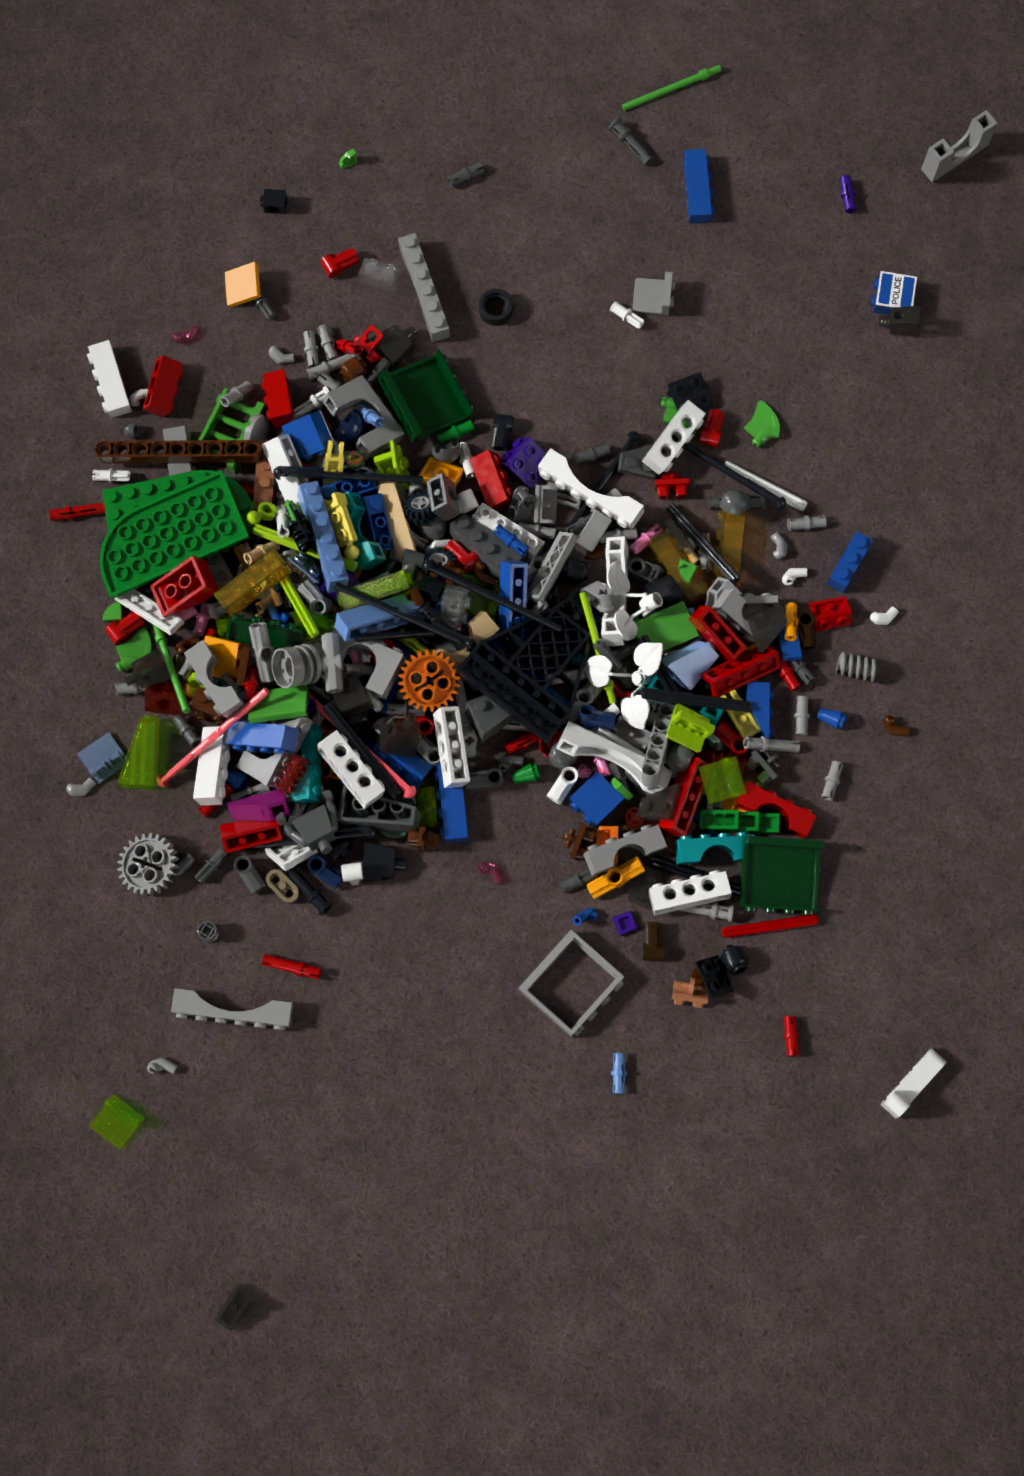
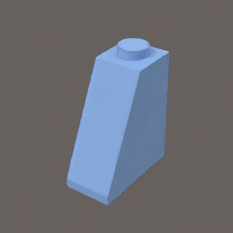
[662,640,719,691]

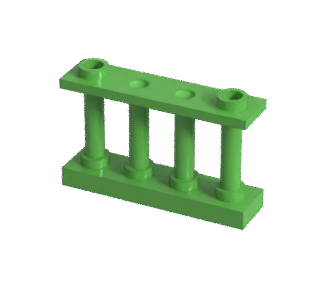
[194,388,267,474]

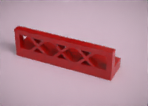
[701,643,780,697]

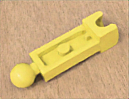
[323,492,359,560]

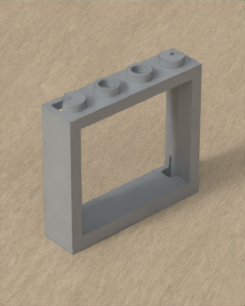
[518,930,624,1038]

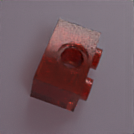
[145,682,187,715]

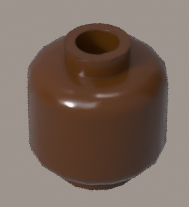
[339,357,368,383]

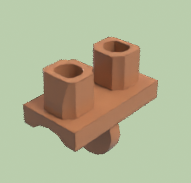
[672,977,708,1008]

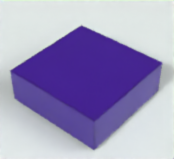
[612,911,638,936]

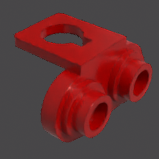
[353,324,384,363]

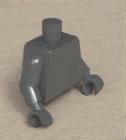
[276,790,338,854]

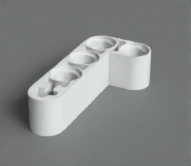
[880,1048,946,1119]

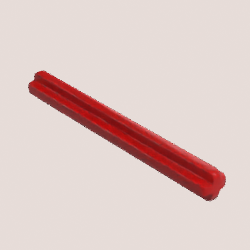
[721,914,818,938]

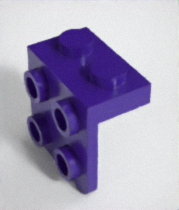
[500,437,546,489]

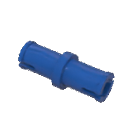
[493,524,529,557]

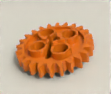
[397,649,461,712]

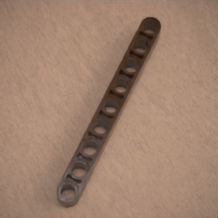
[95,440,263,464]

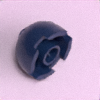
[331,409,365,446]

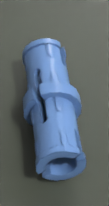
[356,404,385,428]
[611,1053,627,1094]

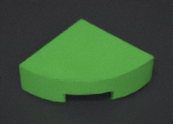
[339,148,357,169]
[678,558,698,584]
[103,602,123,622]
[610,777,633,800]

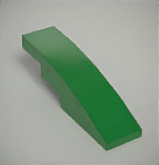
[699,810,781,834]

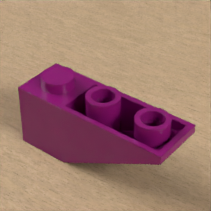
[227,788,290,821]

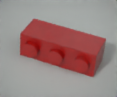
[142,355,183,417]
[261,369,295,429]
[469,449,513,511]
[688,606,746,661]
[220,820,283,853]

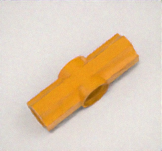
[586,856,646,899]

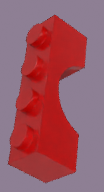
[734,781,816,839]

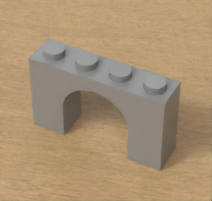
[921,110,998,182]
[323,375,405,461]
[319,625,406,700]
[236,716,313,789]

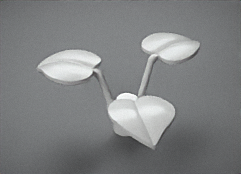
[607,561,663,641]
[585,643,663,729]

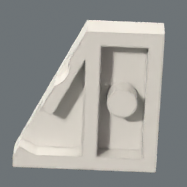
[264,845,318,871]

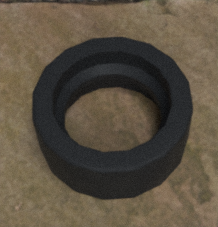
[479,288,513,326]

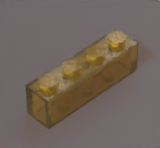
[712,509,746,584]
[648,530,709,607]
[213,548,292,616]

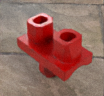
[654,469,689,500]

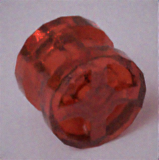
[625,807,645,829]

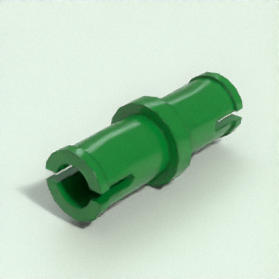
[436,420,475,444]

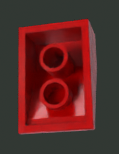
[150,555,219,618]

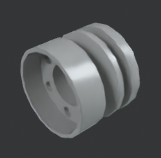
[271,644,322,689]

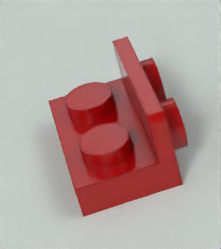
[809,596,852,631]

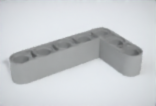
[621,697,675,788]

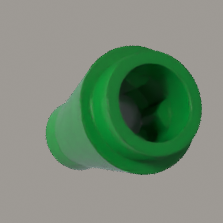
[511,763,541,784]

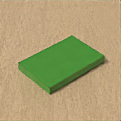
[635,601,699,652]
[248,685,309,724]

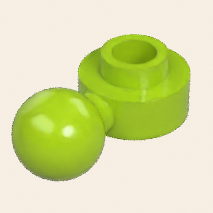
[246,502,277,526]
[184,672,205,697]

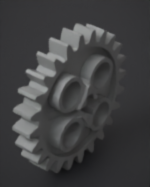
[117,833,179,896]

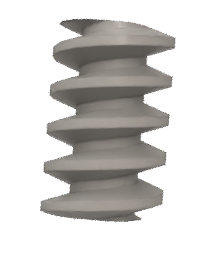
[835,651,877,683]

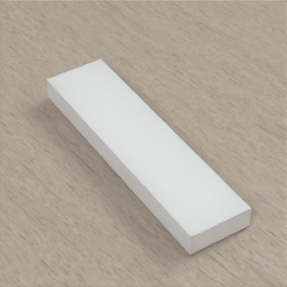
[115,589,184,635]

